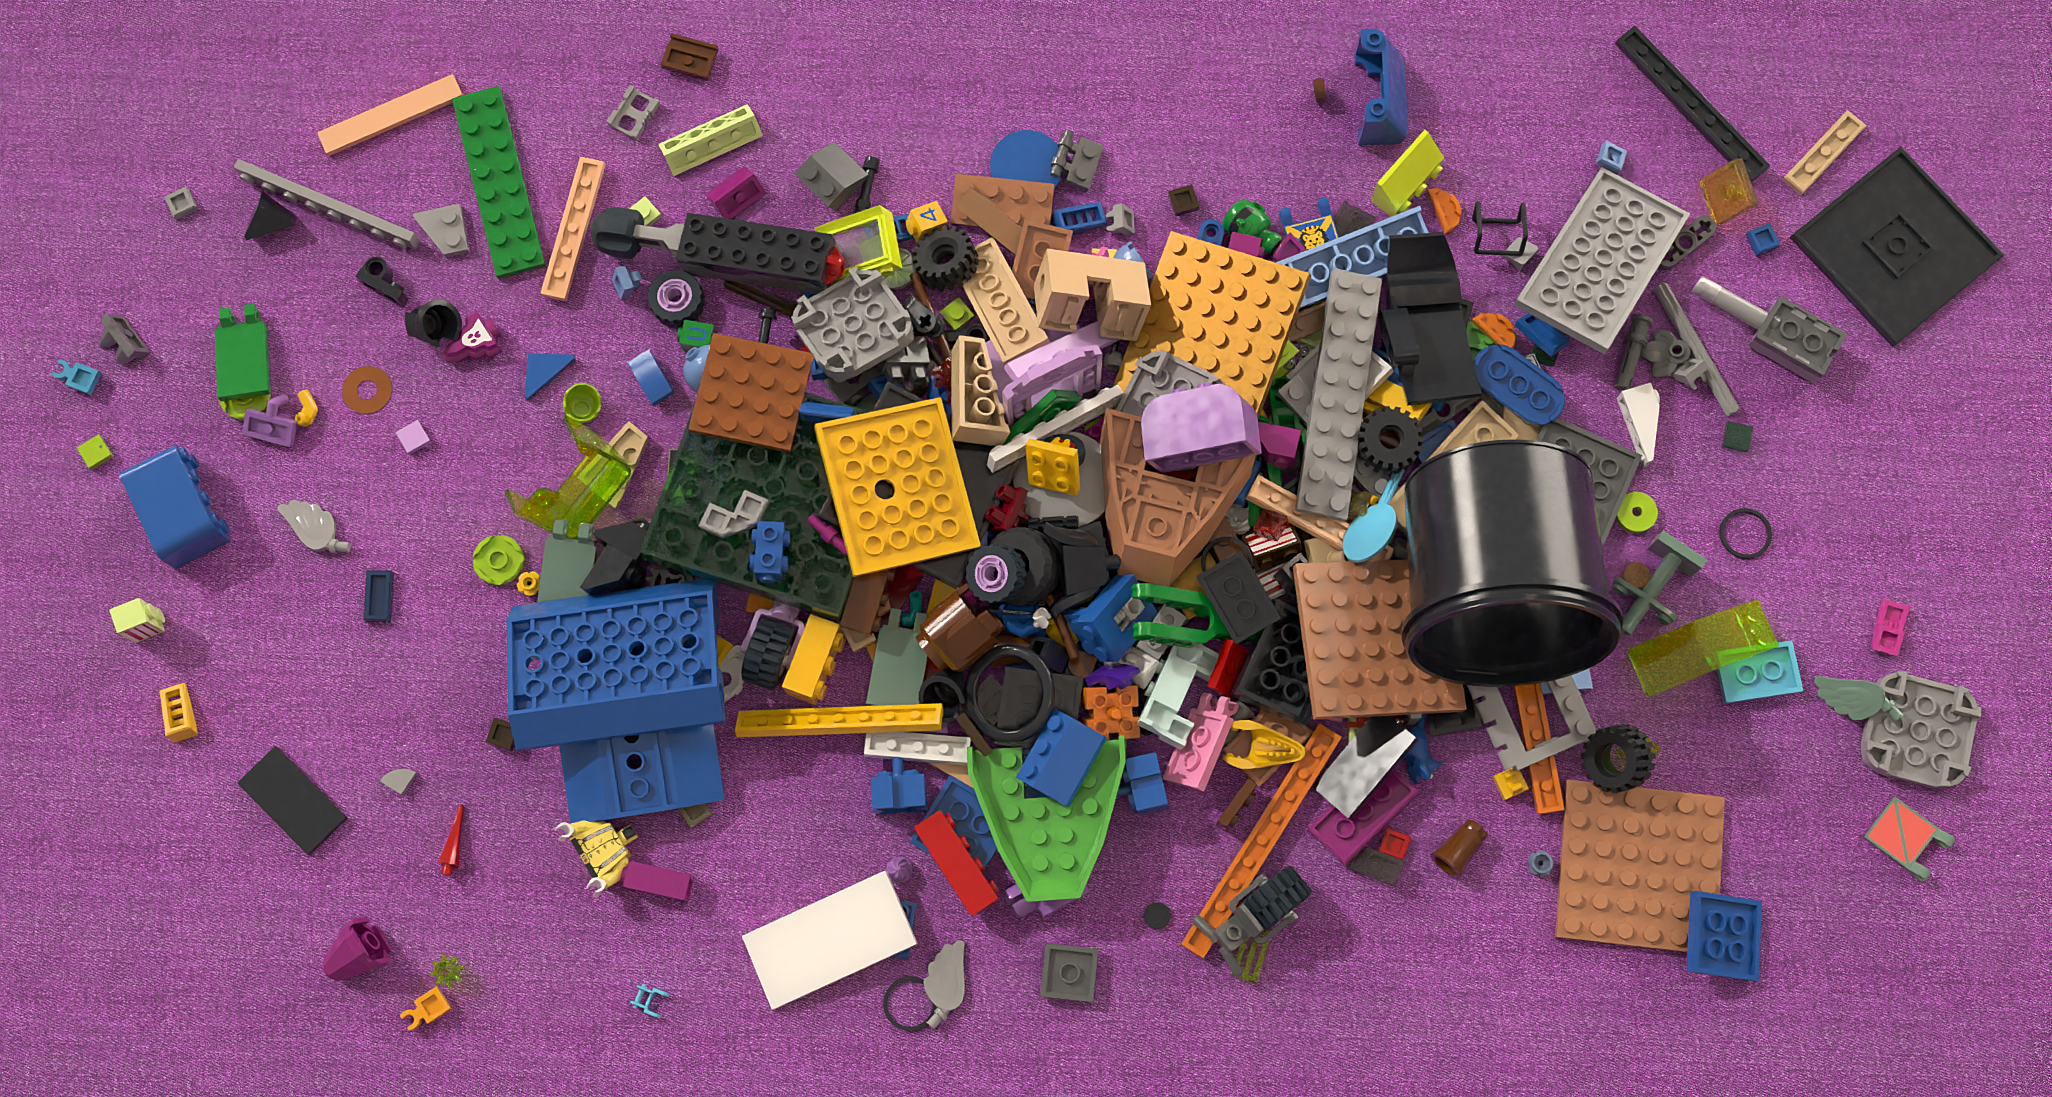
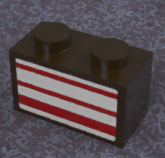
[1241,520,1302,573]

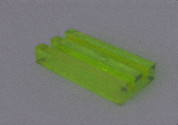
[1231,930,1270,983]

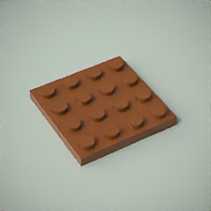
[689,333,814,453]

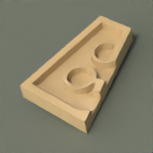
[578,421,649,511]

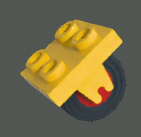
[1025,434,1086,496]

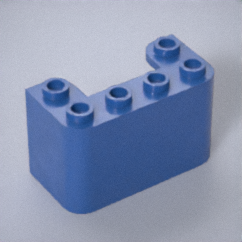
[119,445,231,569]

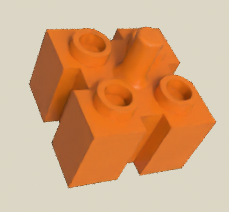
[1081,684,1140,740]

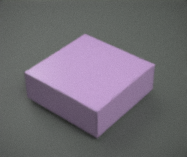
[396,420,432,455]

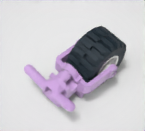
[740,579,827,690]

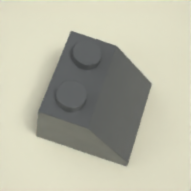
[794,142,870,212]

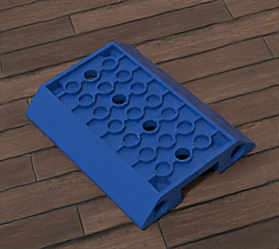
[506,578,726,751]

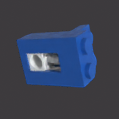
[1063,574,1158,662]

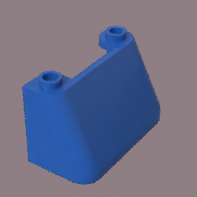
[1354,29,1408,145]

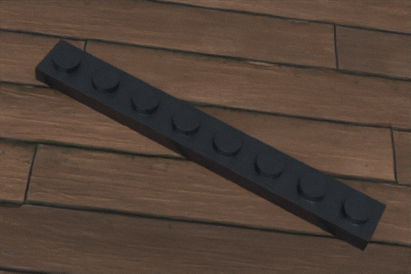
[1615,26,1771,184]

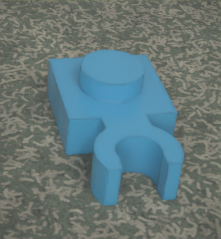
[51,360,102,396]

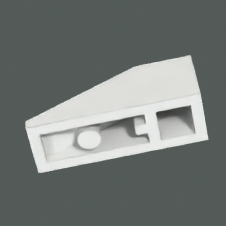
[1616,383,1660,468]

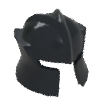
[405,299,462,348]
[918,667,966,723]

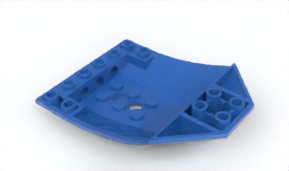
[559,638,725,823]

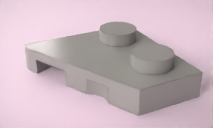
[413,204,470,258]

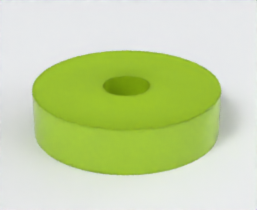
[1615,492,1658,534]

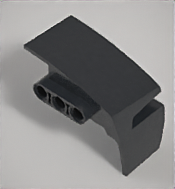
[1379,232,1482,406]

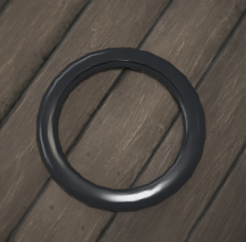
[964,644,1056,744]

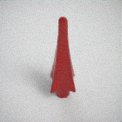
[438,805,464,876]

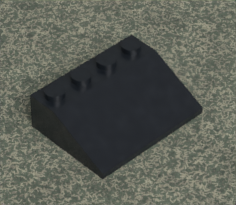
[1229,599,1312,727]

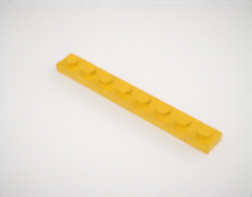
[735,703,943,738]

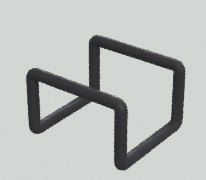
[1472,201,1528,256]

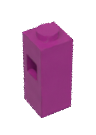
[621,861,694,902]

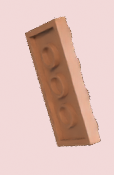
[951,174,1055,227]

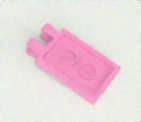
[1162,693,1239,792]

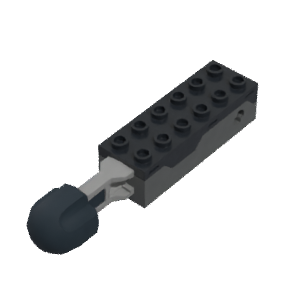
[591,207,845,294]

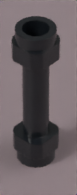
[854,156,880,213]

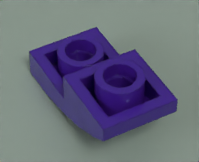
[1084,663,1141,690]

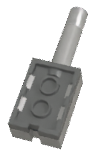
[1692,276,1847,384]

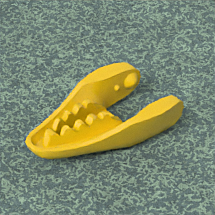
[1223,720,1305,769]

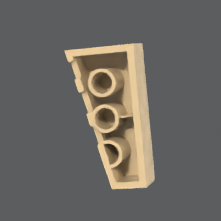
[951,335,1010,446]

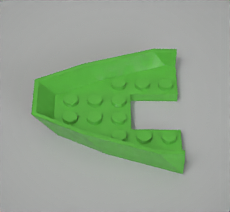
[967,735,1127,902]

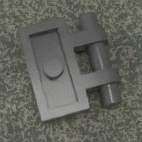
[1050,130,1103,192]

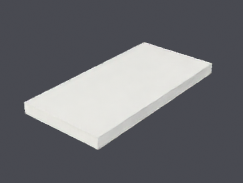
[742,871,918,1010]

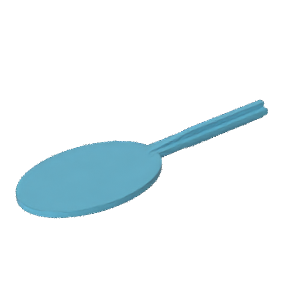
[1343,469,1404,562]

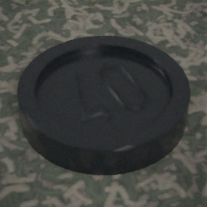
[1144,902,1171,929]

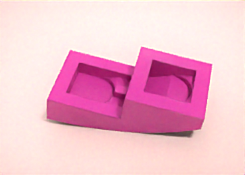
[1871,599,1910,656]

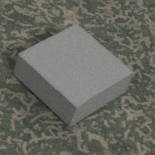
[164,186,199,220]

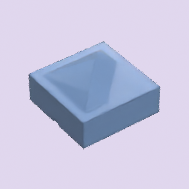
[1595,141,1627,174]

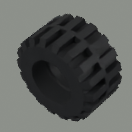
[1581,724,1656,793]

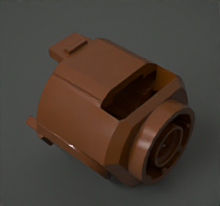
[915,583,1005,672]

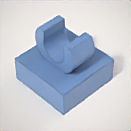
[612,266,642,300]

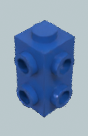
[750,521,790,583]

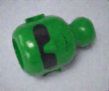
[1222,199,1282,255]

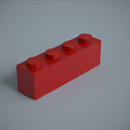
[914,810,1000,919]

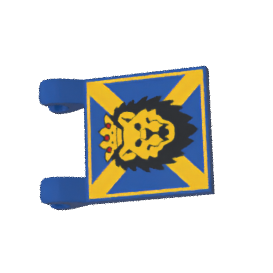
[1279,197,1339,250]

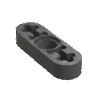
[1658,216,1716,270]

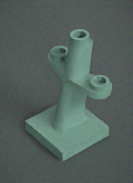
[1612,531,1707,636]

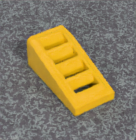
[160,683,198,742]

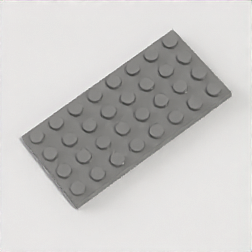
[1514,167,1690,355]

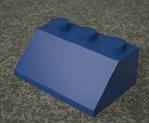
[1016,708,1107,807]

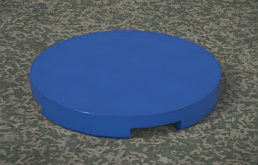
[990,130,1063,189]

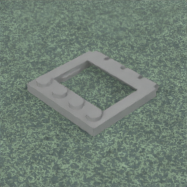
[1467,675,1596,771]

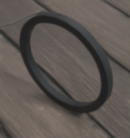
[1719,508,1772,559]
[1201,537,1253,572]
[883,976,936,1031]

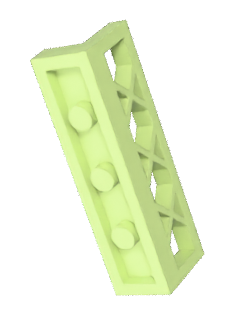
[659,104,763,176]

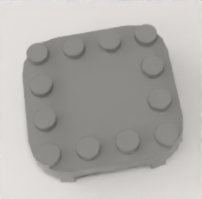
[792,267,914,382]
[1116,350,1226,471]
[1861,671,1981,789]

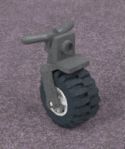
[1192,866,1312,977]

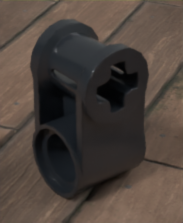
[902,294,945,339]

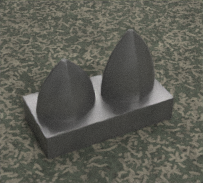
[99,314,150,364]

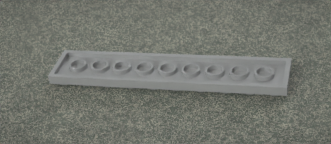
[1295,268,1382,522]

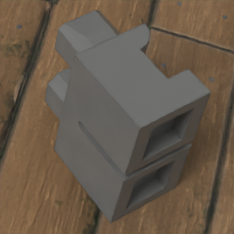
[879,336,930,385]

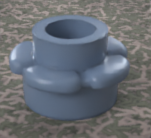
[1528,850,1554,876]

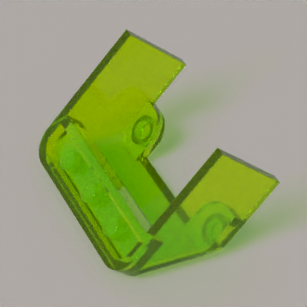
[505,416,631,539]

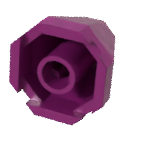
[323,917,391,981]

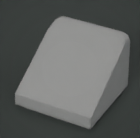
[1502,237,1539,271]

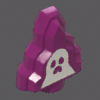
[442,311,502,363]

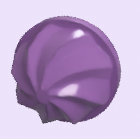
[886,857,912,883]

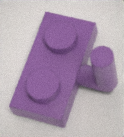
[242,394,297,447]

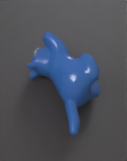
[1405,714,1443,784]

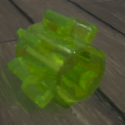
[429,954,465,988]

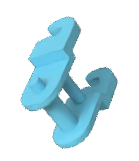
[630,984,670,1018]

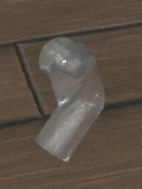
[1283,344,1309,370]

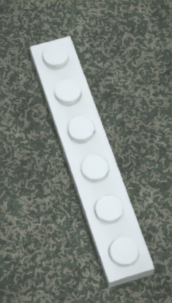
[987,385,1123,473]

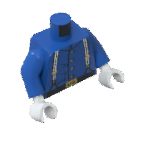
[989,599,1051,639]

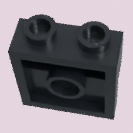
[1427,685,1486,737]

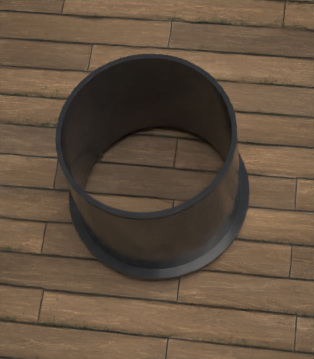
[1401,439,1623,687]

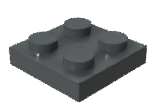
[1040,943,1098,1003]

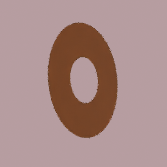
[342,366,392,414]

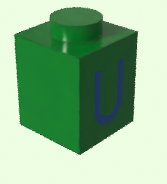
[677,320,717,352]

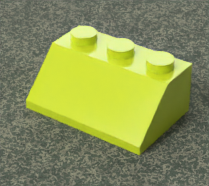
[1371,130,1444,217]

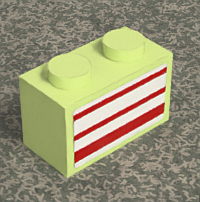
[109,598,165,643]

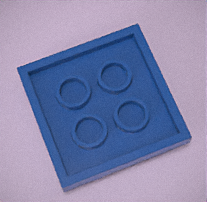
[909,775,997,874]
[1686,891,1762,981]

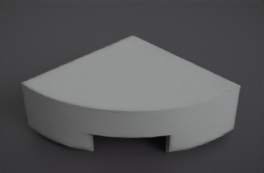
[380,769,418,795]

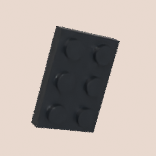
[1196,550,1281,644]

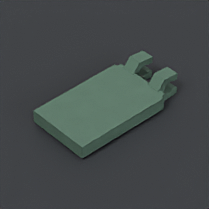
[537,519,598,603]
[866,608,927,706]

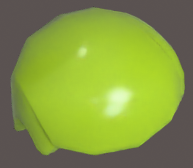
[563,383,601,424]

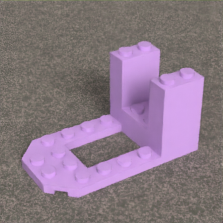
[985,329,1102,428]

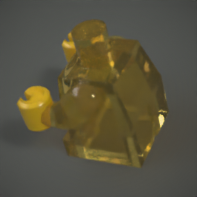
[1345,490,1380,524]

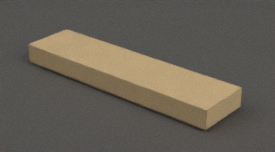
[1782,110,1866,196]

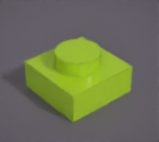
[939,297,975,330]

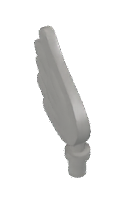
[277,500,351,553]
[923,940,965,1030]

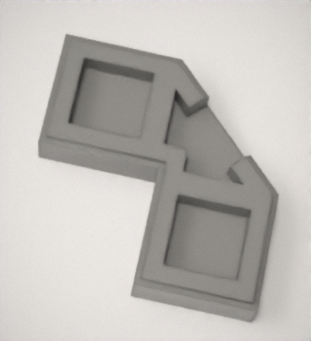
[699,490,769,538]

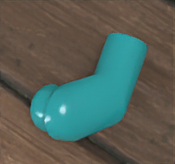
[901,591,923,628]

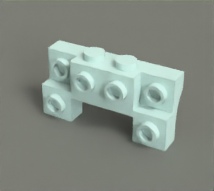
[1136,644,1219,750]

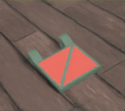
[1863,796,1955,882]

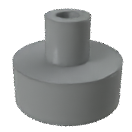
[1390,538,1408,560]

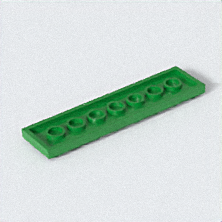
[452,86,546,279]

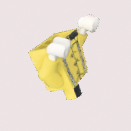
[554,820,638,897]

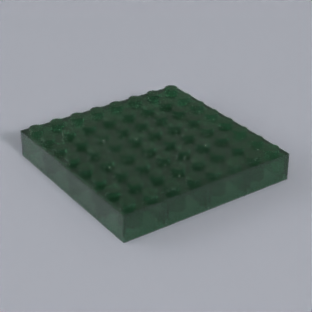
[640,392,869,622]

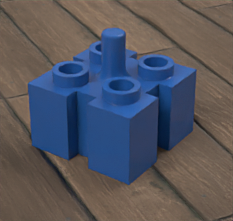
[1116,752,1169,816]
[871,758,928,815]

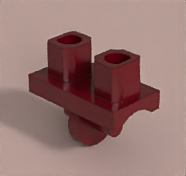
[985,484,1030,533]

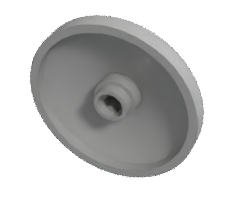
[1013,431,1105,528]

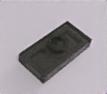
[1346,847,1405,887]

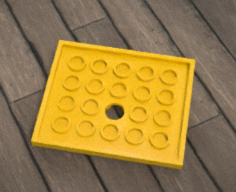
[814,397,981,577]

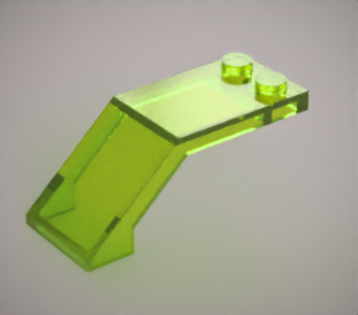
[1627,599,1779,698]

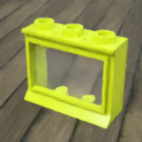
[814,205,902,286]

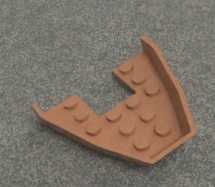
[1100,408,1256,587]

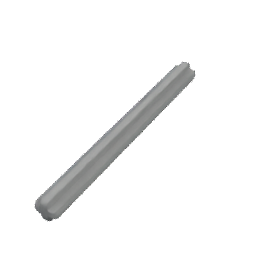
[1654,283,1740,416]

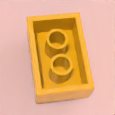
[782,614,846,706]

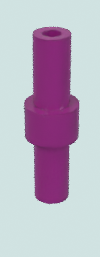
[807,514,847,556]

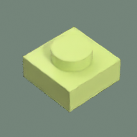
[629,196,662,226]

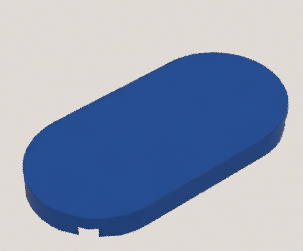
[1473,344,1565,425]

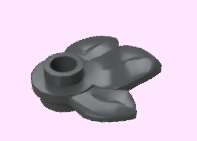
[1640,330,1690,378]

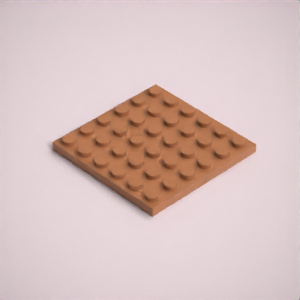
[1293,559,1467,719]
[1555,779,1725,953]

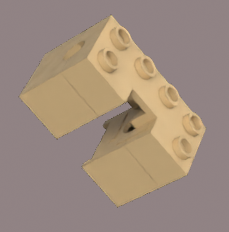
[1034,249,1151,341]

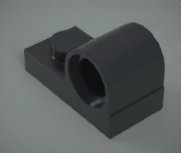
[355,257,409,307]

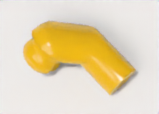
[295,389,318,427]

